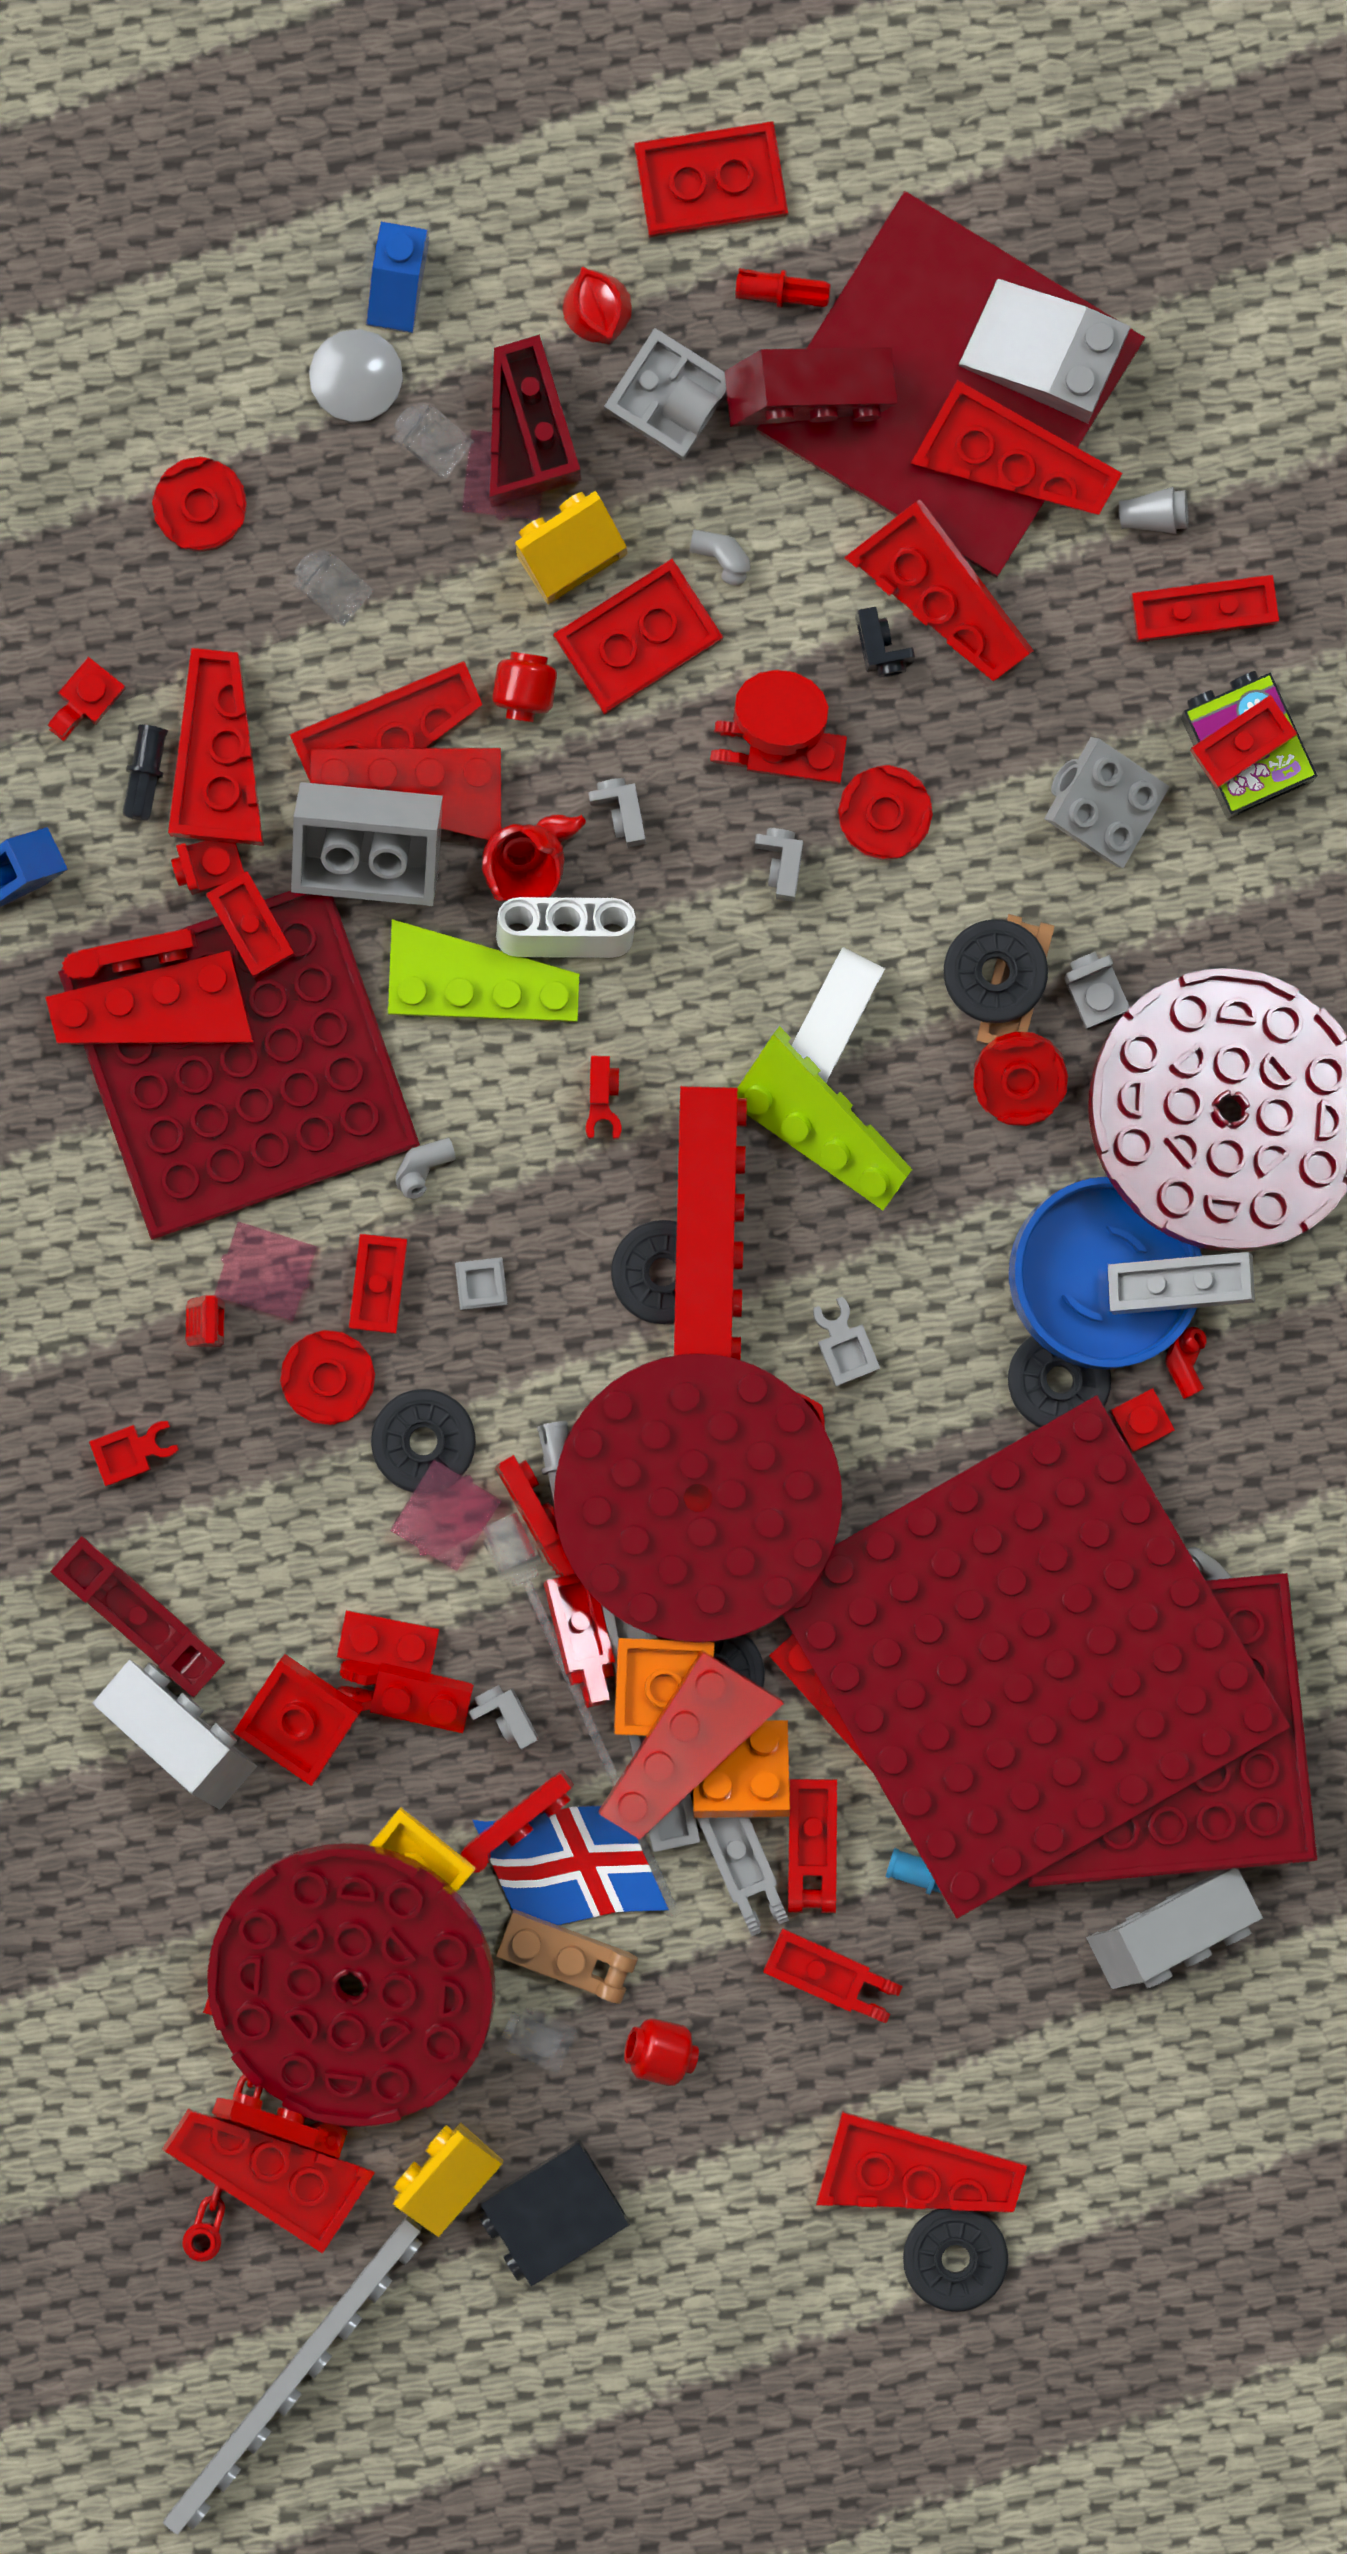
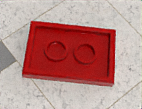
[634,121,788,237]
[553,559,723,715]

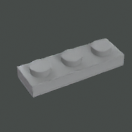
[1108,1252,1255,1315]

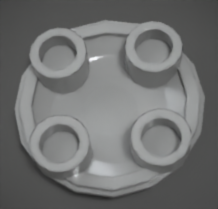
[309,329,403,424]

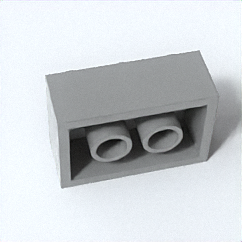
[291,782,443,906]

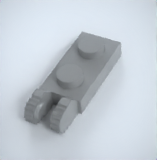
[697,1817,789,1936]

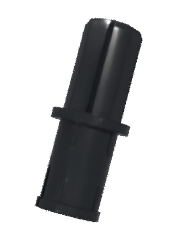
[123,724,168,821]

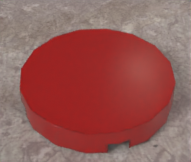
[152,456,247,552]
[733,670,829,756]
[838,765,933,860]
[973,1031,1068,1126]
[280,1330,376,1425]

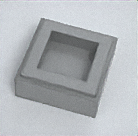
[455,1257,508,1310]

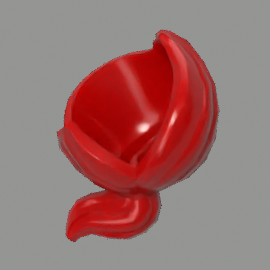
[482,815,586,902]

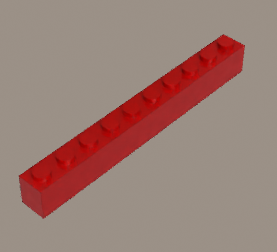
[674,1086,747,1511]

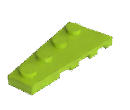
[388,919,580,1022]
[737,1026,912,1211]

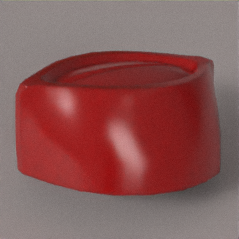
[563,267,632,344]

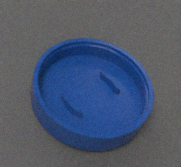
[1009,1177,1202,1369]

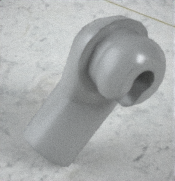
[689,529,751,585]
[396,1137,456,1199]

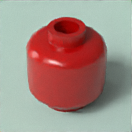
[492,652,557,723]
[624,2018,699,2086]

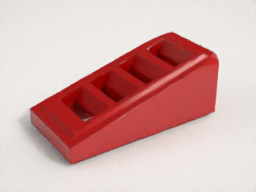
[185,1295,225,1347]

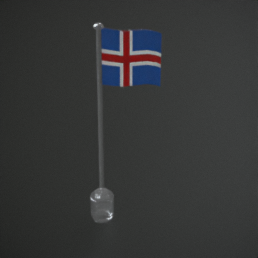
[472,1512,682,1925]

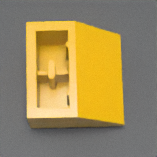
[515,491,627,605]
[393,2122,503,2237]

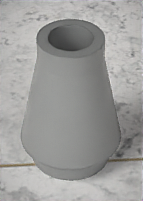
[1119,487,1189,534]

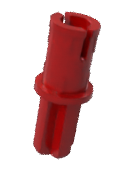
[735,268,831,308]

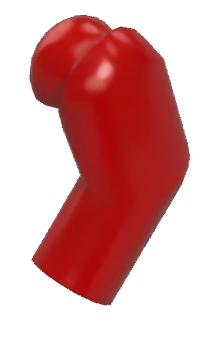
[1165,1326,1207,1399]

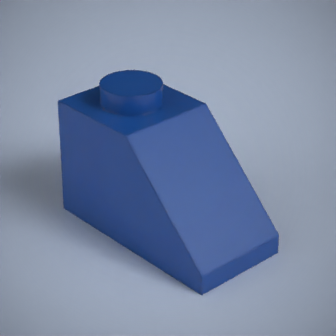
[366,221,430,333]
[0,827,68,907]

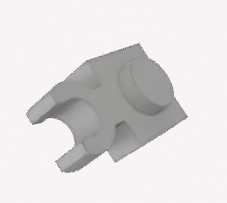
[813,1297,880,1387]

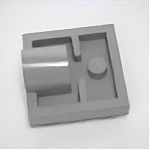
[604,328,727,460]
[1044,737,1170,868]

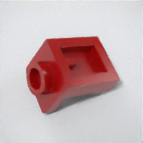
[171,840,244,895]

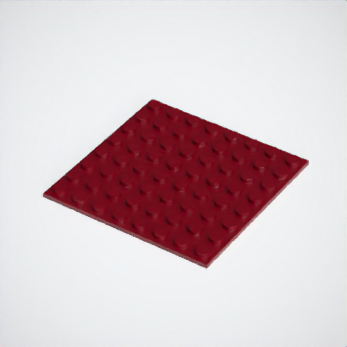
[783,1395,1291,1919]

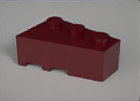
[489,334,581,507]
[724,347,897,427]

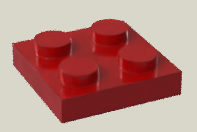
[233,1654,364,1786]

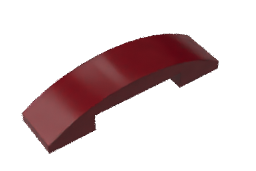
[50,1536,225,1698]

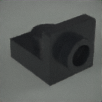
[855,606,915,677]

